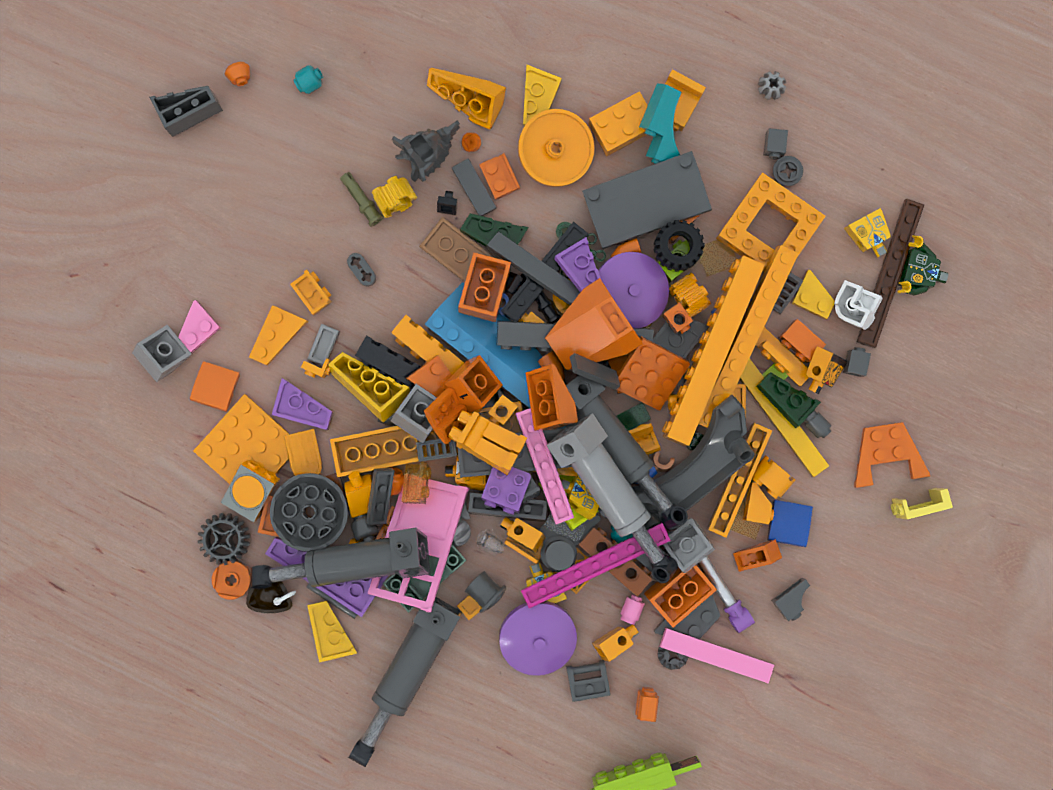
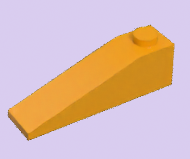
[427,68,506,130]

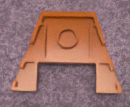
[854,422,930,488]

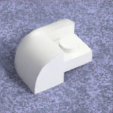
[834,280,883,330]

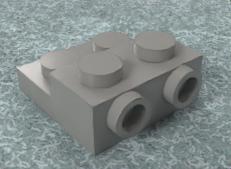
[663,518,715,573]

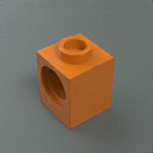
[662,302,693,334]

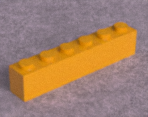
[707,423,772,538]

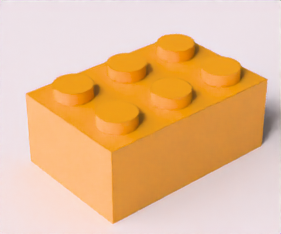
[588,91,648,157]

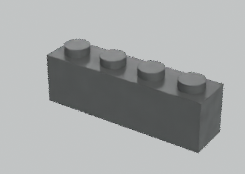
[468,492,547,522]

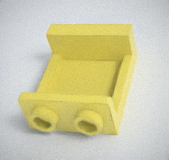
[891,488,953,519]

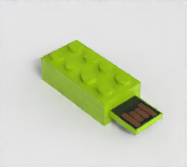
[590,752,702,790]

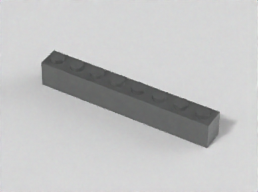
[496,321,654,355]

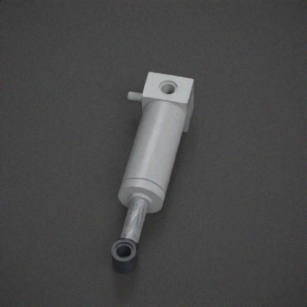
[546,413,678,583]

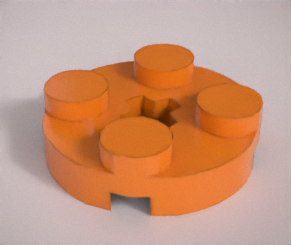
[212,561,251,600]

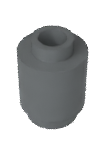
[804,410,832,438]

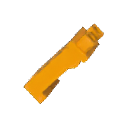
[448,410,527,475]

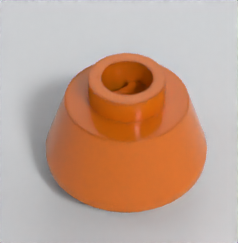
[225,62,250,86]

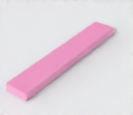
[515,408,574,524]
[660,628,774,684]

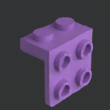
[481,467,531,515]

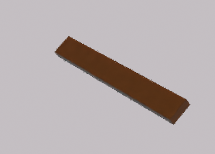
[857,199,924,348]

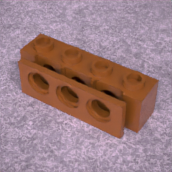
[578,527,653,597]

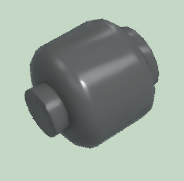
[351,514,379,542]

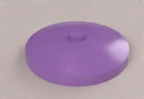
[598,252,669,329]
[499,601,577,675]

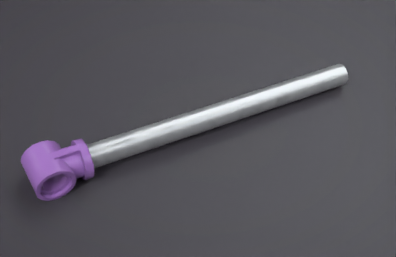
[676,526,755,633]

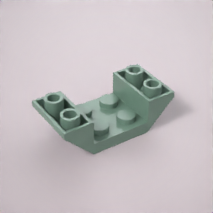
[383,544,467,613]

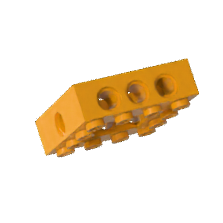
[716,172,826,272]

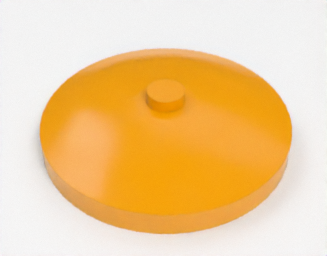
[518,109,594,187]

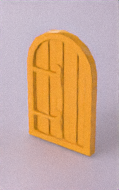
[284,429,322,476]

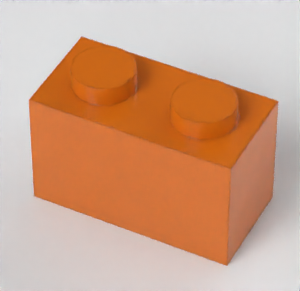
[778,319,826,363]

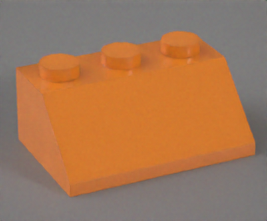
[644,565,717,628]

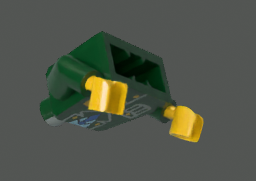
[898,235,948,296]

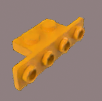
[755,327,809,386]

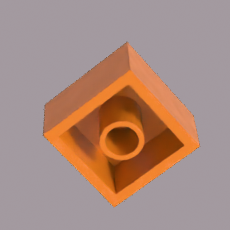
[445,355,502,413]

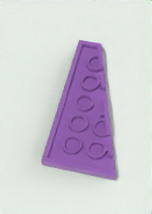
[265,537,388,617]

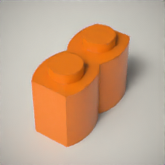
[635,687,659,722]

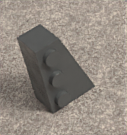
[149,86,223,137]

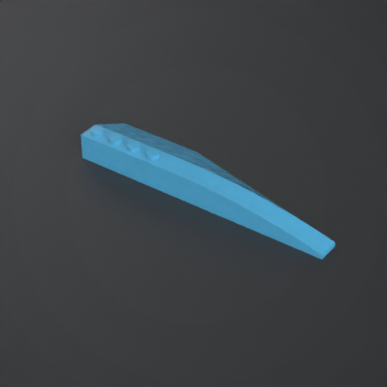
[425,282,568,429]

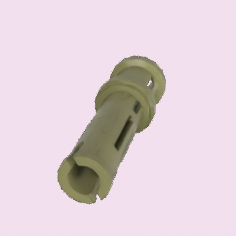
[340,172,384,227]

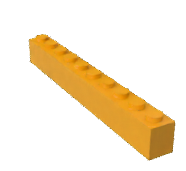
[699,245,799,428]

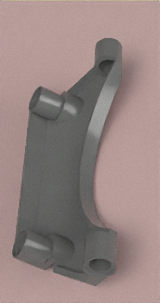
[598,394,754,530]

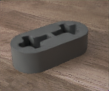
[347,253,376,287]

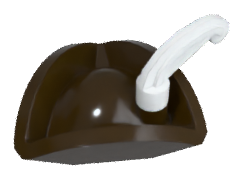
[246,581,296,613]

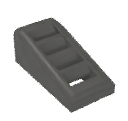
[773,272,803,314]
[416,439,458,462]

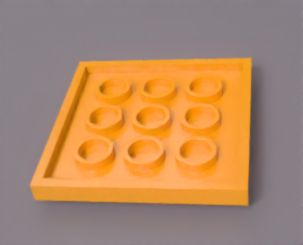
[193,394,290,484]

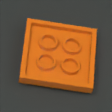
[617,336,690,411]

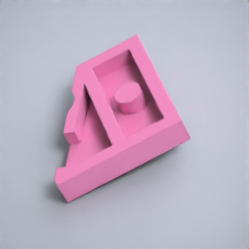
[178,300,221,353]

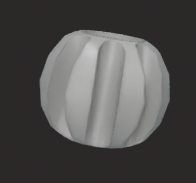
[758,71,786,100]
[452,518,471,547]

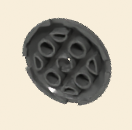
[270,473,348,551]

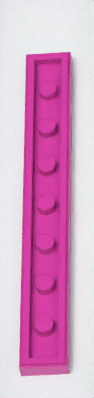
[521,523,671,608]

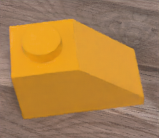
[743,482,774,524]

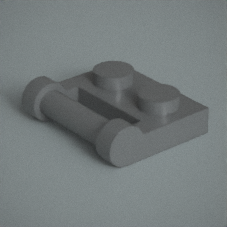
[566,660,611,702]

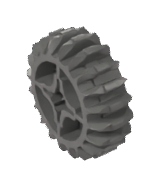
[197,513,251,565]

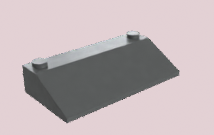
[582,151,712,249]

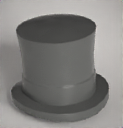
[541,536,577,572]
[465,571,506,613]

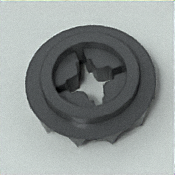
[772,156,803,187]
[658,647,689,670]

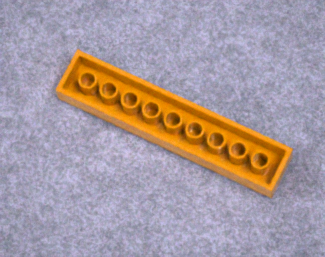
[661,255,765,446]
[330,401,522,477]

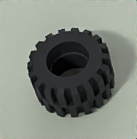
[654,220,705,272]

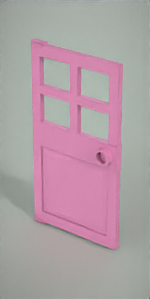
[367,474,469,613]

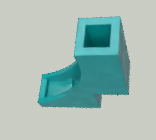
[639,83,682,164]

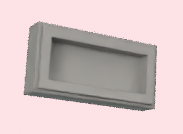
[307,324,340,365]

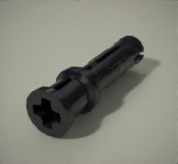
[520,273,561,323]

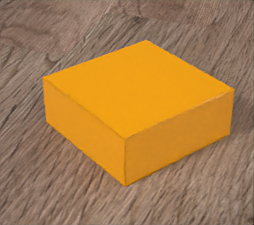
[457,595,481,620]

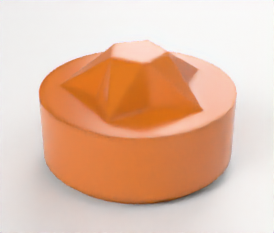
[462,132,481,152]

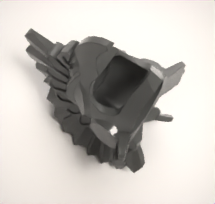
[392,120,460,182]

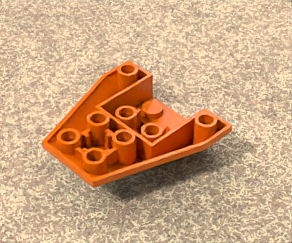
[545,278,643,370]

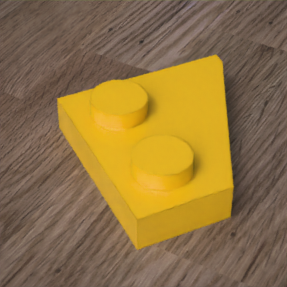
[792,269,835,320]

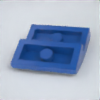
[768,500,813,547]

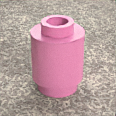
[620,594,645,625]

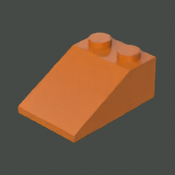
[525,364,578,431]

